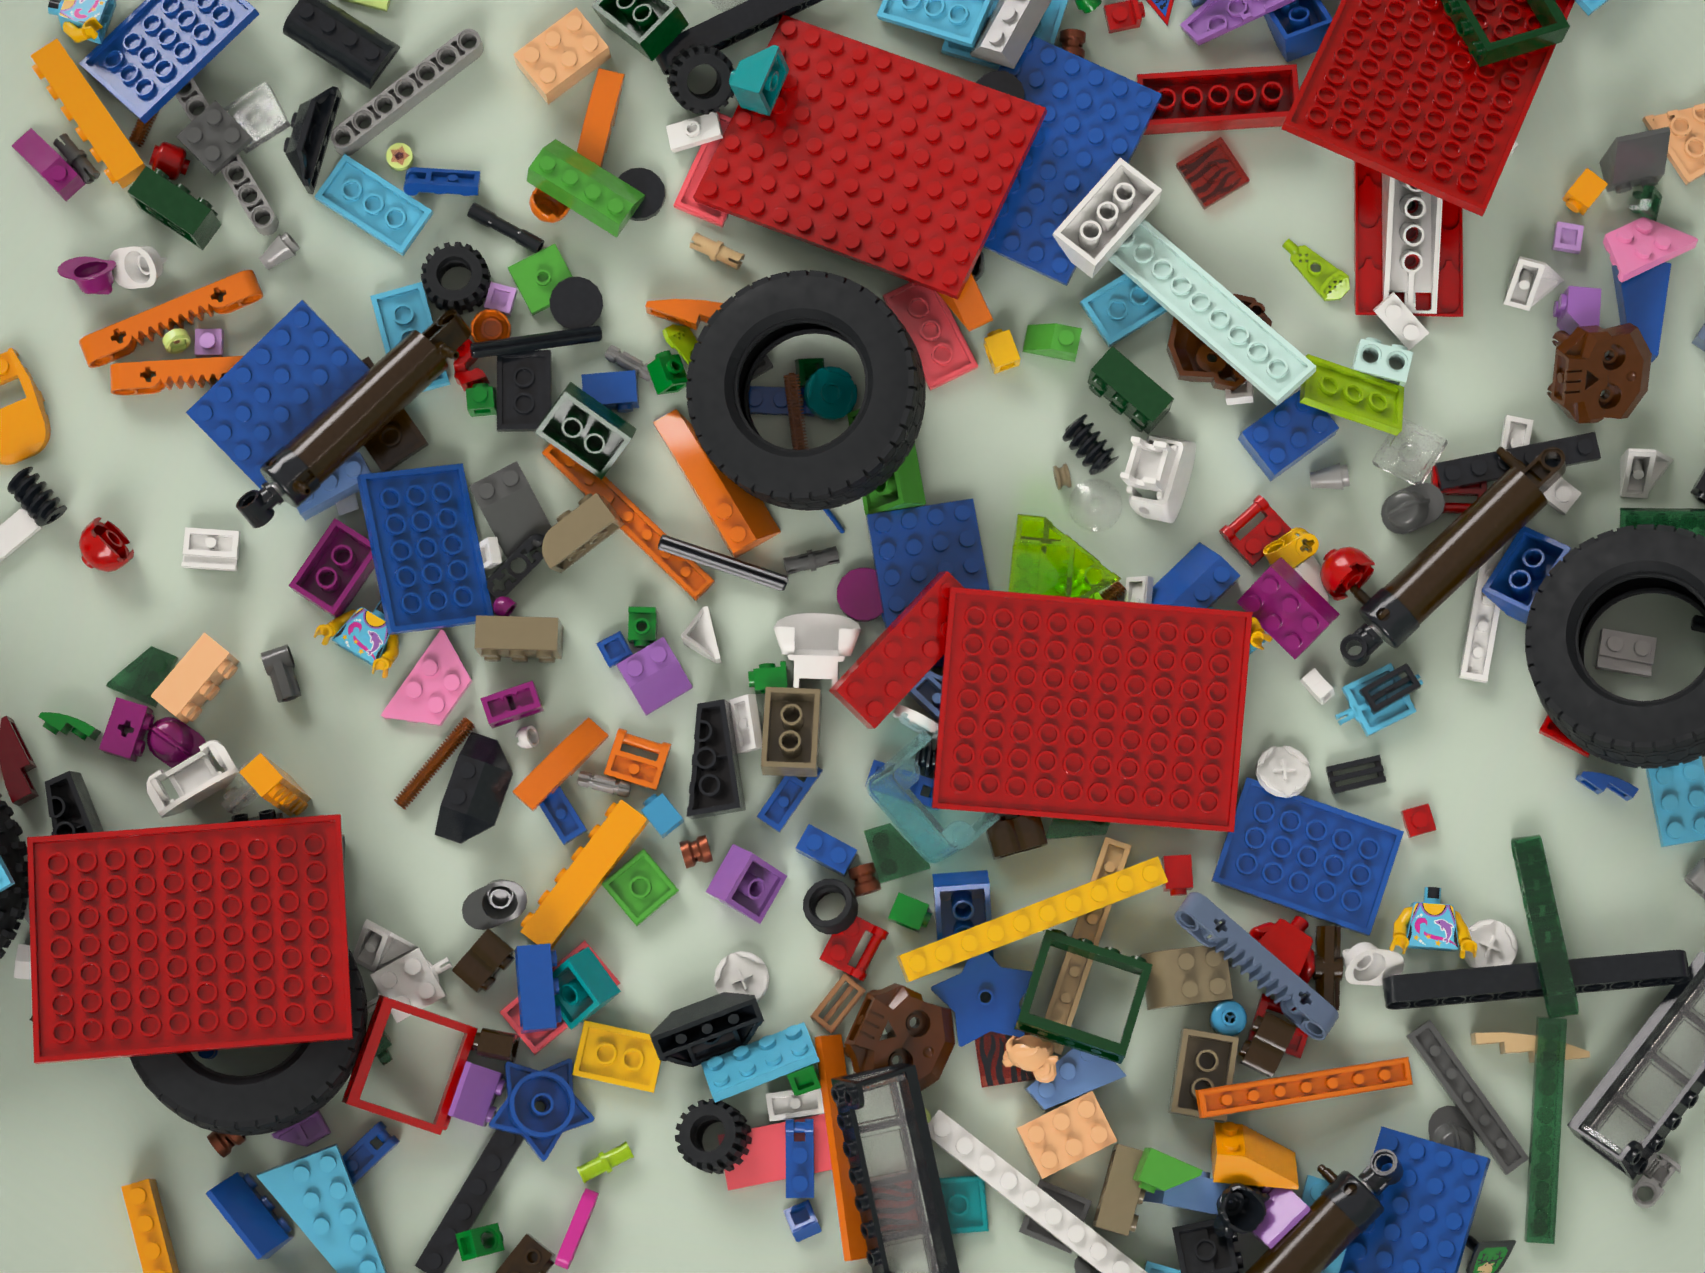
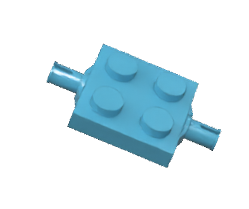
[1335,663,1423,737]

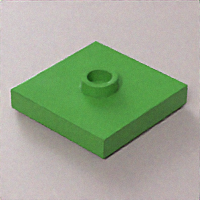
[508,244,573,316]
[602,848,679,926]

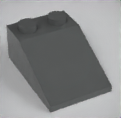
[1599,127,1670,193]
[469,461,551,561]

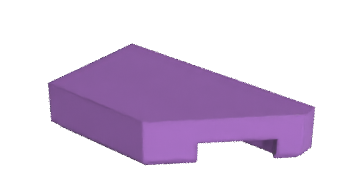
[271,1110,331,1147]

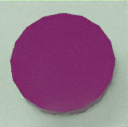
[837,568,883,622]

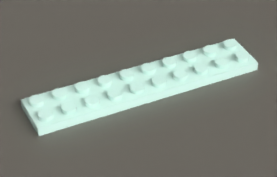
[1109,219,1316,406]

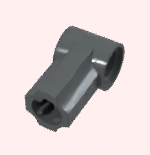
[261,645,301,703]

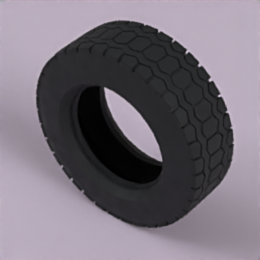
[686,270,926,511]
[1525,524,1705,769]
[130,948,368,1136]

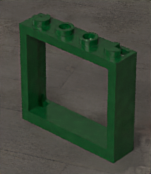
[1441,0,1570,67]
[1014,929,1153,1064]

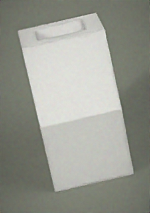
[1300,668,1335,705]
[14,944,31,980]

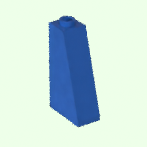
[1612,262,1671,362]

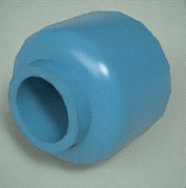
[1209,1000,1247,1036]

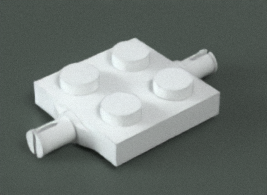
[367,947,452,1023]

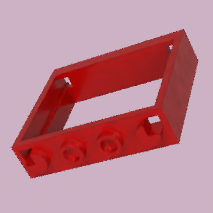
[342,995,478,1135]

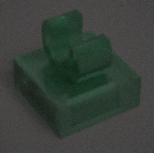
[1629,185,1663,221]
[375,1031,393,1066]

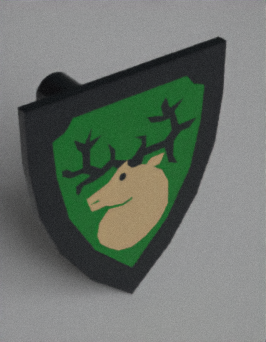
[1466,1235,1516,1273]

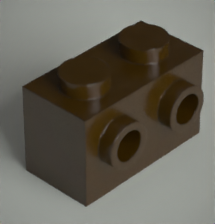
[496,1233,555,1273]

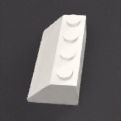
[1052,158,1162,278]

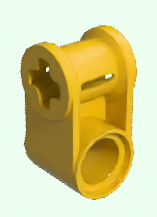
[1263,527,1319,569]

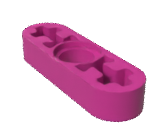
[555,1188,599,1270]

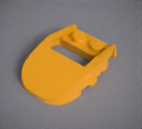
[0,348,51,465]

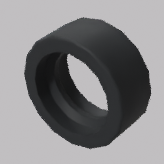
[803,879,858,934]

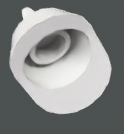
[109,246,167,289]
[1342,942,1405,986]

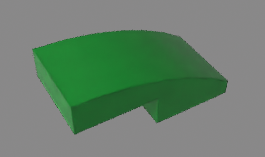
[38,712,101,741]

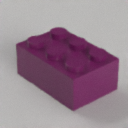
[288,518,375,618]
[1237,557,1340,659]

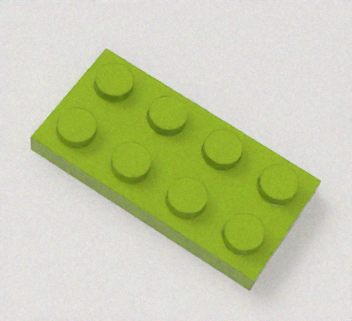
[1299,354,1404,436]

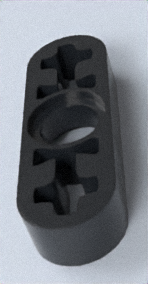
[487,533,545,597]

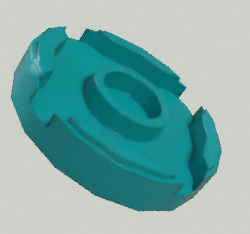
[804,366,857,420]

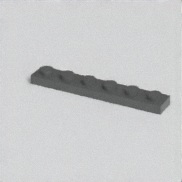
[1406,1020,1530,1175]

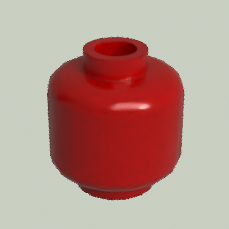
[149,142,191,180]

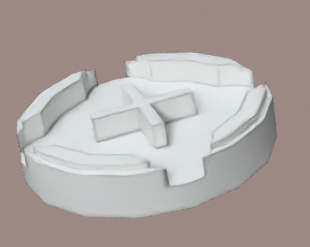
[893,705,938,740]
[1256,745,1311,798]
[1464,919,1518,968]
[714,951,769,1001]

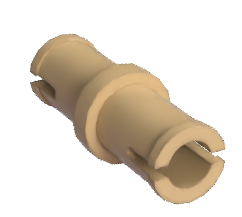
[689,232,745,270]

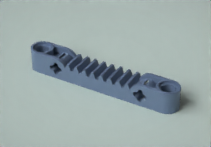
[1174,892,1339,1040]

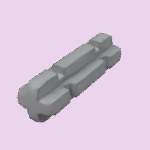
[605,345,651,381]
[577,771,631,797]

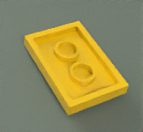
[572,1020,661,1093]

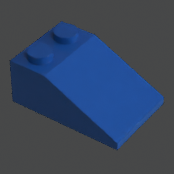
[1264,0,1333,62]
[932,870,994,961]

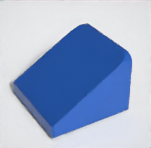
[783,1199,822,1242]

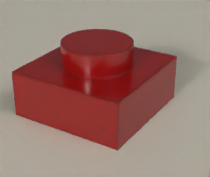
[1401,803,1437,838]

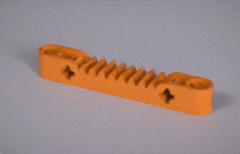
[79,270,263,368]
[110,356,243,395]

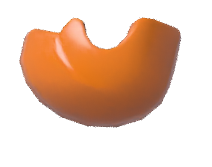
[529,188,570,223]
[470,309,511,342]

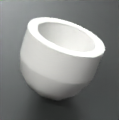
[515,725,539,749]

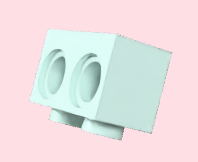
[1351,337,1413,386]

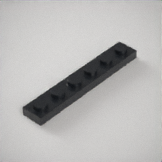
[1434,432,1601,491]
[415,1130,524,1273]

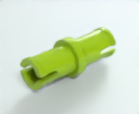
[576,1141,634,1184]

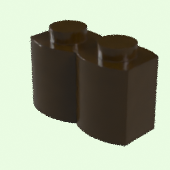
[985,815,1048,860]
[452,928,515,993]
[1238,1012,1297,1078]
[473,1028,520,1063]

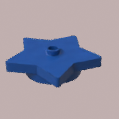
[931,952,1032,1047]
[488,1059,595,1162]

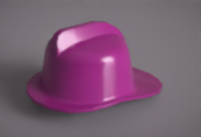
[57,256,116,294]
[147,717,206,768]

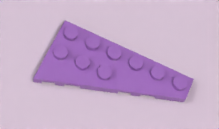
[1180,0,1296,46]

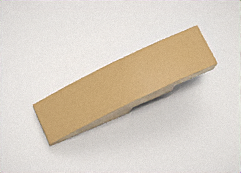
[1470,1032,1590,1063]

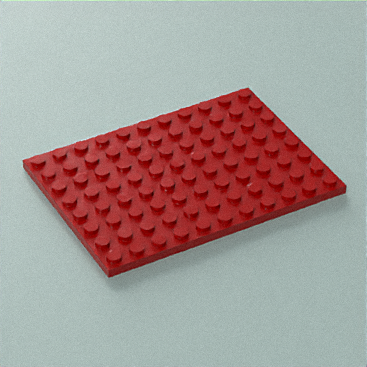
[1282,0,1575,216]
[693,15,1047,300]
[931,587,1253,832]
[27,814,353,1064]

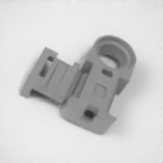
[1632,1140,1681,1208]

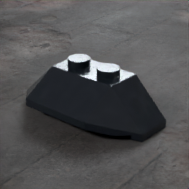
[284,86,342,194]
[435,732,513,844]
[650,992,764,1067]

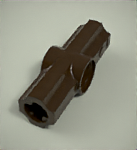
[1312,926,1343,1011]

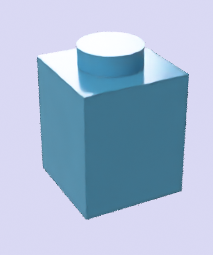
[641,793,684,838]

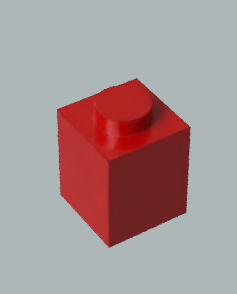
[1161,855,1193,896]

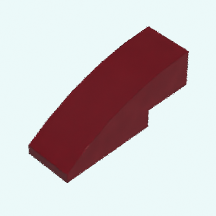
[0,716,39,806]

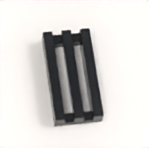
[1359,663,1421,715]
[1325,755,1386,794]

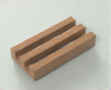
[810,973,866,1034]

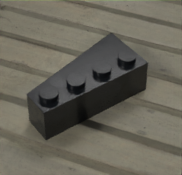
[686,699,746,819]
[45,771,104,835]

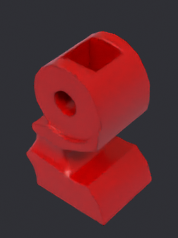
[453,339,489,392]

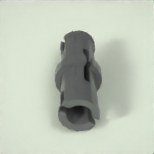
[53,133,100,184]
[783,546,840,575]

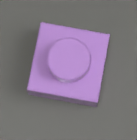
[1552,221,1584,254]
[484,282,518,316]
[194,328,224,357]

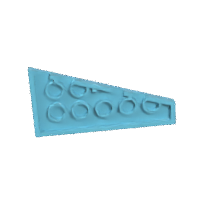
[256,1143,387,1273]

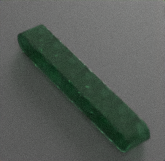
[1511,835,1579,1018]

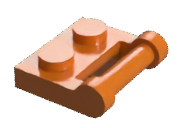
[604,728,671,791]

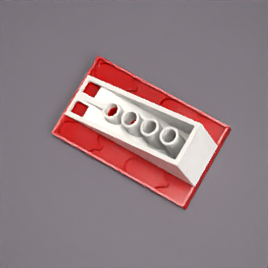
[1354,161,1463,317]

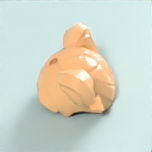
[1002,1035,1059,1083]

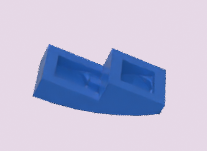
[1575,771,1639,801]

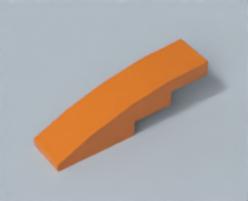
[577,68,625,168]
[645,299,723,330]
[512,717,609,811]

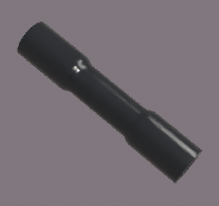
[467,203,544,253]

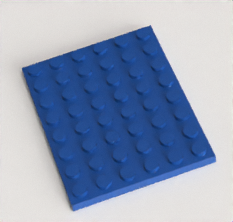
[984,35,1162,286]

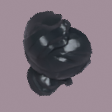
[1213,1183,1270,1238]

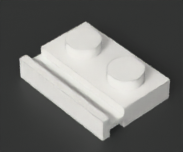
[181,527,241,572]
[1595,628,1657,678]

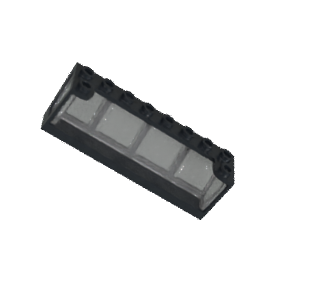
[1567,951,1705,1180]
[831,1063,960,1273]

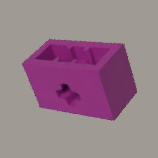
[99,697,154,762]

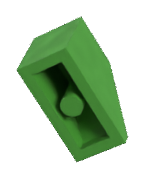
[1022,323,1082,362]
[1133,1148,1203,1194]

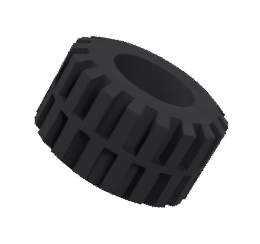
[667,44,734,115]
[421,242,491,315]
[675,1099,752,1174]

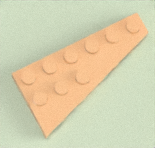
[1642,103,1705,185]

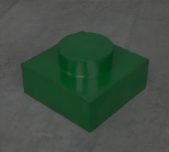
[795,358,824,387]

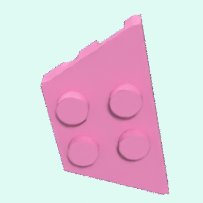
[1603,217,1698,283]
[381,629,472,726]

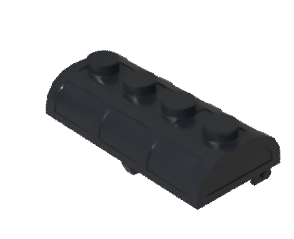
[283,0,400,89]

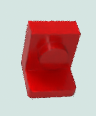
[1103,0,1145,34]

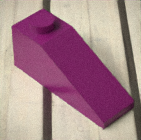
[12,128,85,201]

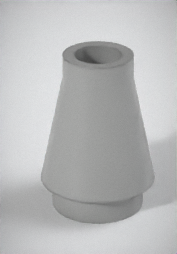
[259,232,300,270]
[1310,463,1350,490]

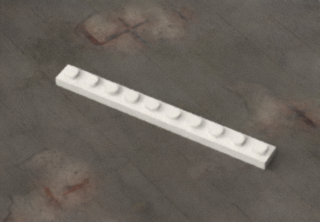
[1459,415,1534,683]
[928,1109,1148,1273]

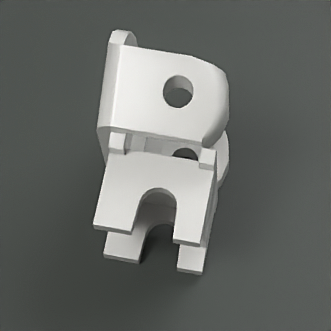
[1120,435,1196,523]
[774,613,861,688]
[146,740,239,818]

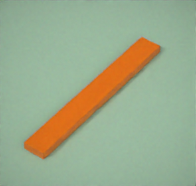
[542,444,715,601]
[814,1034,868,1261]
[1195,1057,1413,1118]

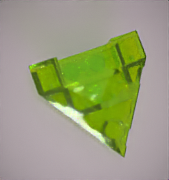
[1008,514,1121,598]

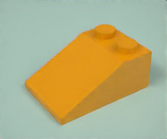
[1211,1122,1298,1190]

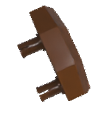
[1166,294,1272,392]
[1547,323,1652,424]
[843,983,955,1091]

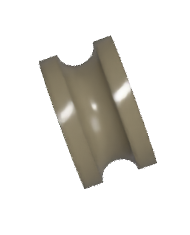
[1053,463,1071,490]

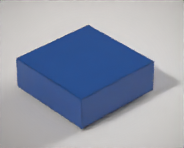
[596,631,633,668]

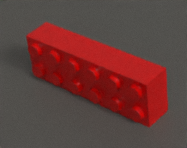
[1135,64,1299,135]
[829,571,964,729]

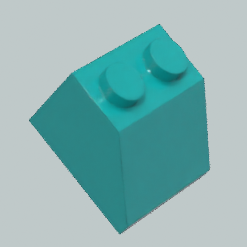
[729,45,789,116]
[553,947,621,1030]

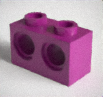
[480,680,544,729]

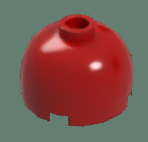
[79,517,134,572]
[1320,547,1375,601]

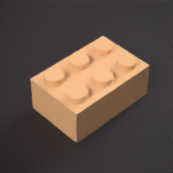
[513,7,611,105]
[151,632,239,724]
[1016,1091,1117,1179]

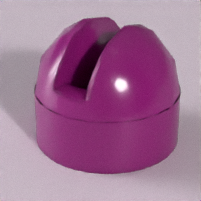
[493,596,517,616]

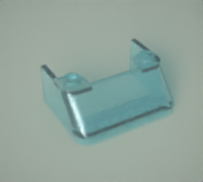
[866,731,1000,863]

